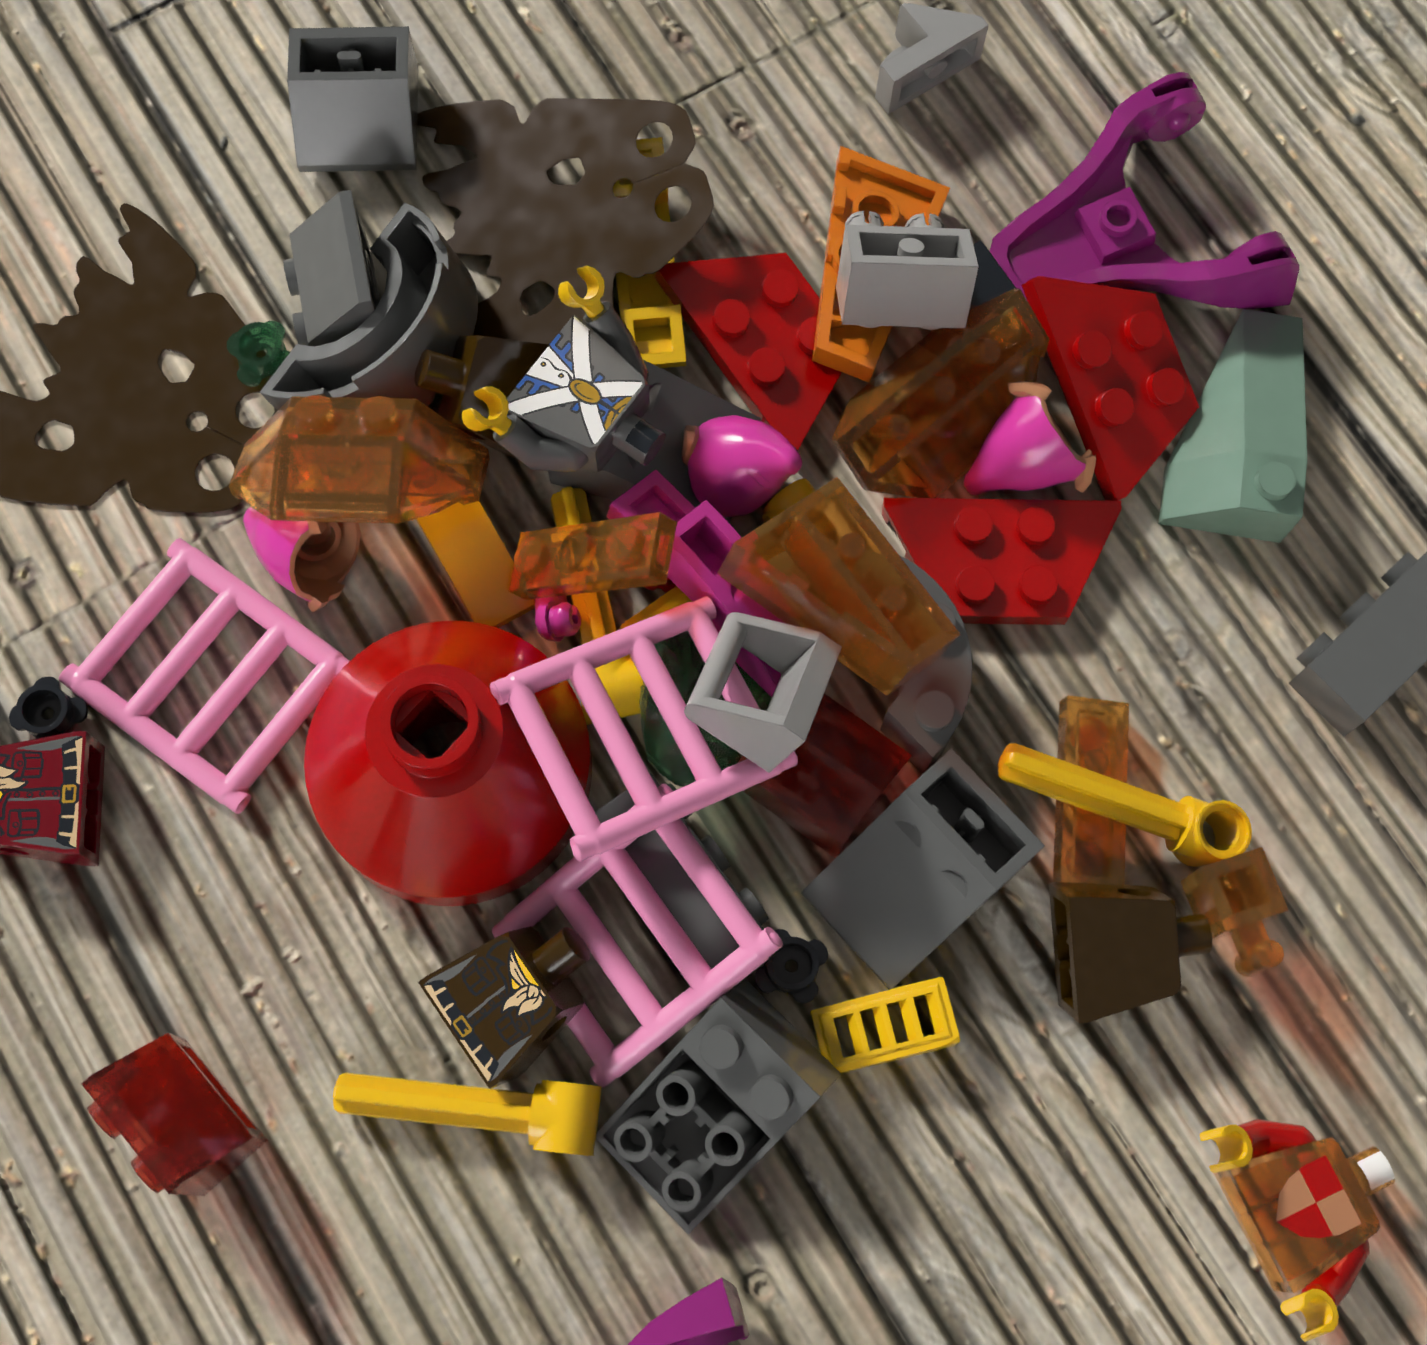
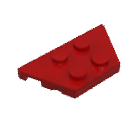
[655,253,842,451]
[1021,276,1199,501]
[882,497,1122,625]

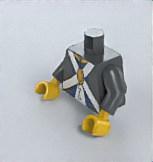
[462,266,666,473]

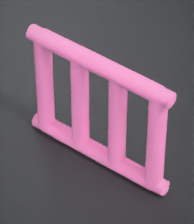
[59,538,350,814]
[490,596,798,861]
[492,783,783,1088]

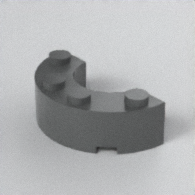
[260,203,478,442]
[764,541,972,774]

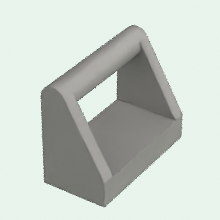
[684,612,842,773]

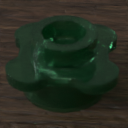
[227,321,290,387]

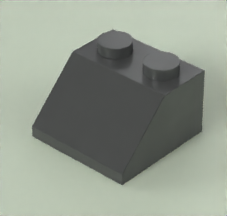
[283,190,380,347]

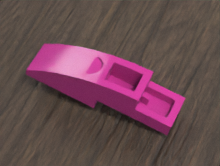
[607,470,808,697]

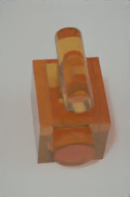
[1180,847,1288,977]

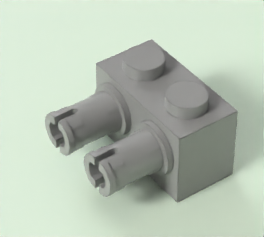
[836,211,979,330]

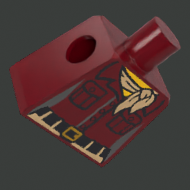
[0,731,105,866]

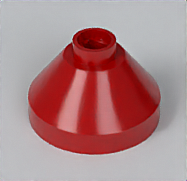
[304,621,592,906]

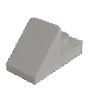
[875,3,989,114]

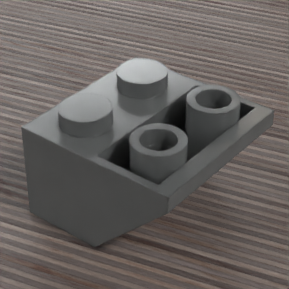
[287,26,418,172]

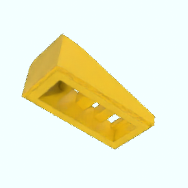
[810,976,960,1074]

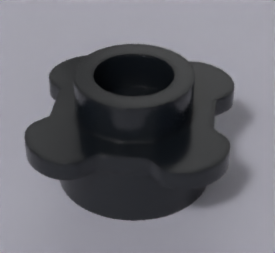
[9,677,88,739]
[755,929,828,1004]

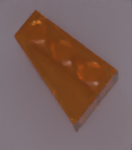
[717,477,961,696]

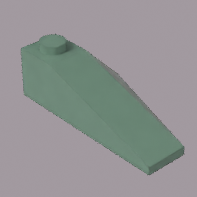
[1158,309,1307,543]

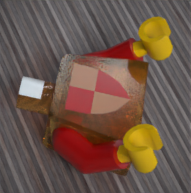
[1200,1119,1395,1342]

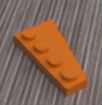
[812,146,950,383]

